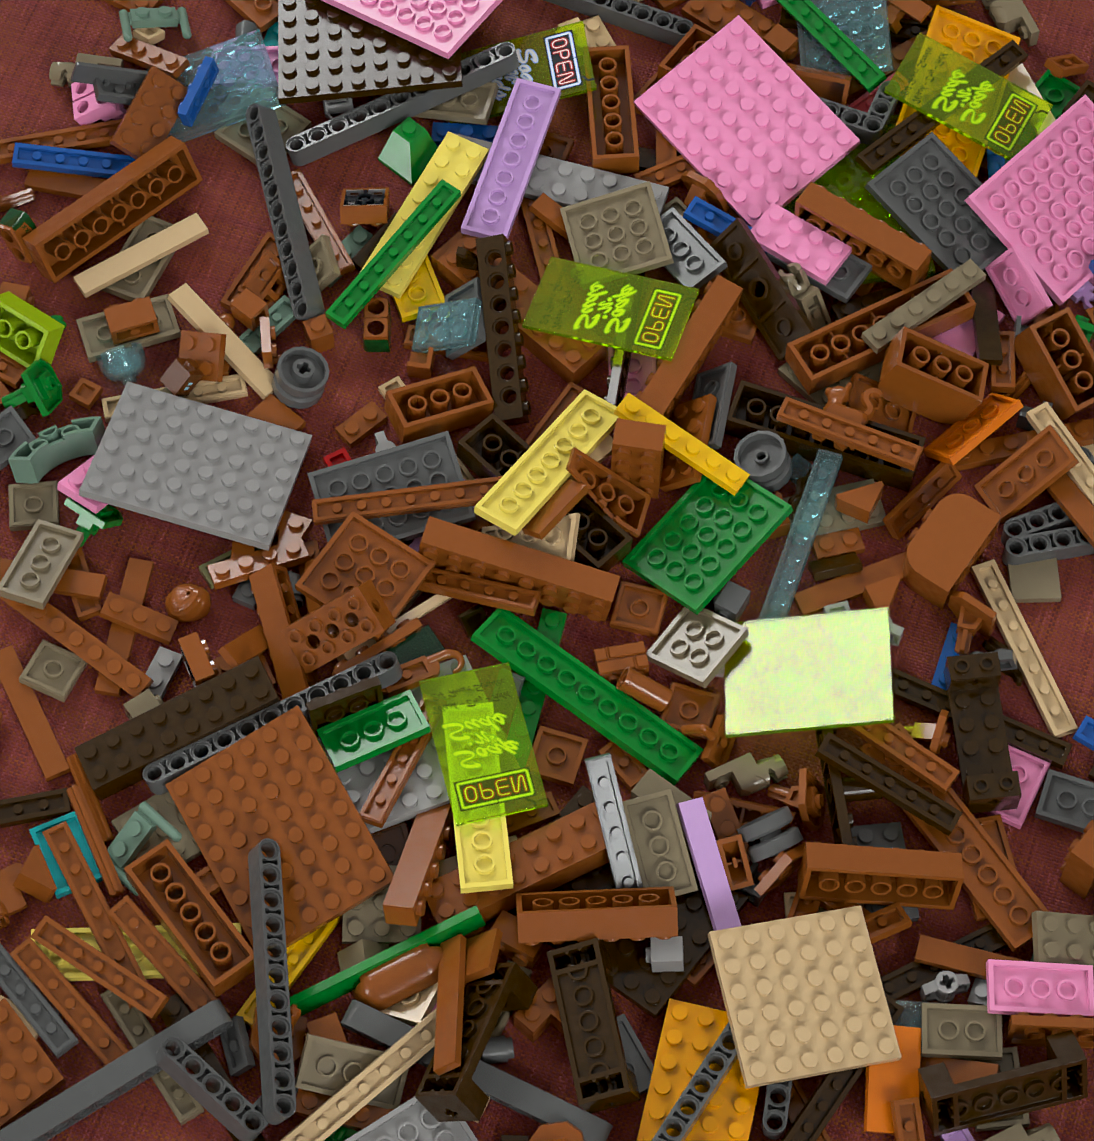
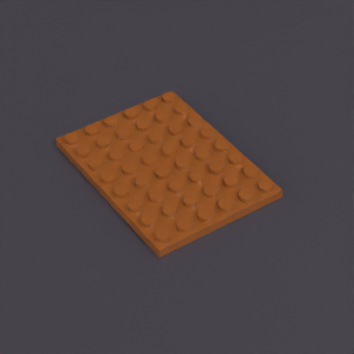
[165,705,394,957]

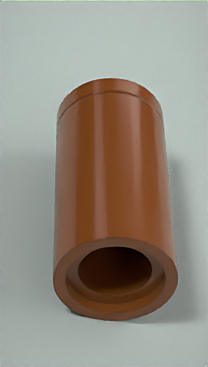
[616,666,672,712]

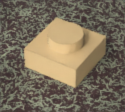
[133,27,165,45]

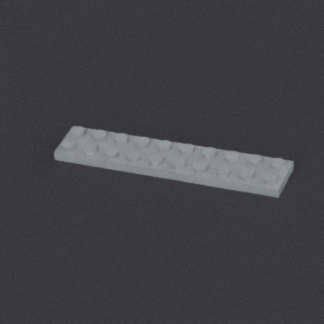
[447,131,669,216]

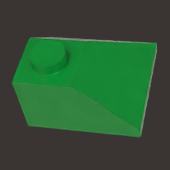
[378,117,438,186]

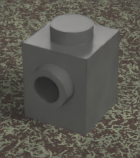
[712,580,751,623]

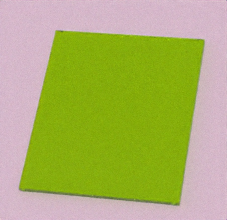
[724,607,895,738]

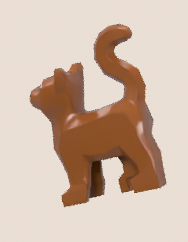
[812,382,883,451]

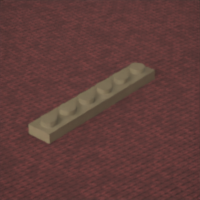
[861,259,986,354]

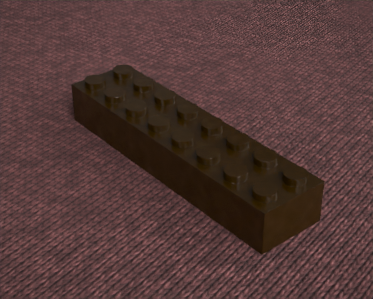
[724,380,926,492]
[457,413,633,572]
[74,656,281,801]

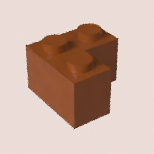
[514,978,564,1043]

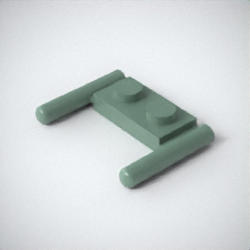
[119,6,192,42]
[107,801,182,896]

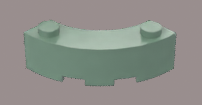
[8,416,105,484]

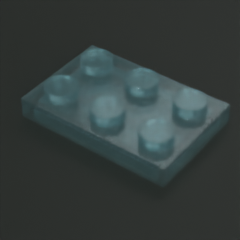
[412,298,482,353]

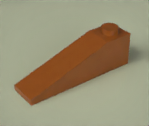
[566,448,651,538]

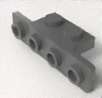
[71,62,148,105]

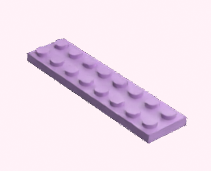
[461,78,561,239]

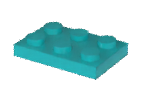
[29,812,103,899]

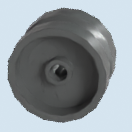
[272,346,330,409]
[734,431,793,493]
[736,806,803,863]

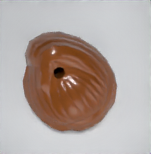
[165,583,211,623]

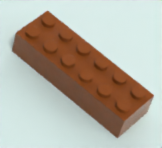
[583,45,639,174]
[794,182,932,290]
[124,839,255,998]
[797,842,964,910]
[516,886,678,945]

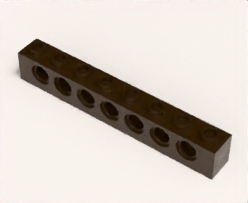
[476,234,531,426]

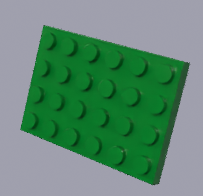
[622,475,793,615]

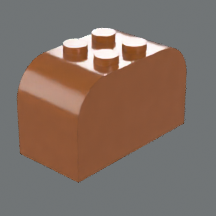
[1014,307,1094,421]
[878,326,989,424]
[902,494,1002,610]

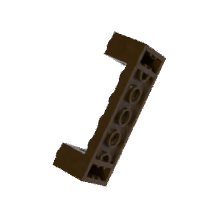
[944,652,1021,813]
[547,938,641,1114]
[414,962,538,1122]
[918,1030,1088,1137]

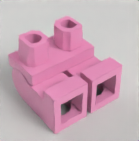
[71,82,126,126]

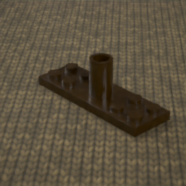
[710,218,815,361]
[815,710,882,846]

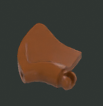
[0,863,28,928]

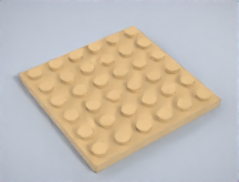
[708,905,902,1089]

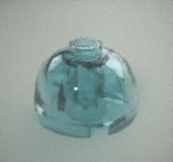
[96,342,146,385]

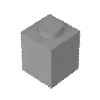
[646,936,684,972]

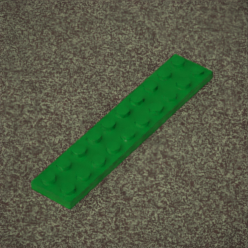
[471,608,704,786]

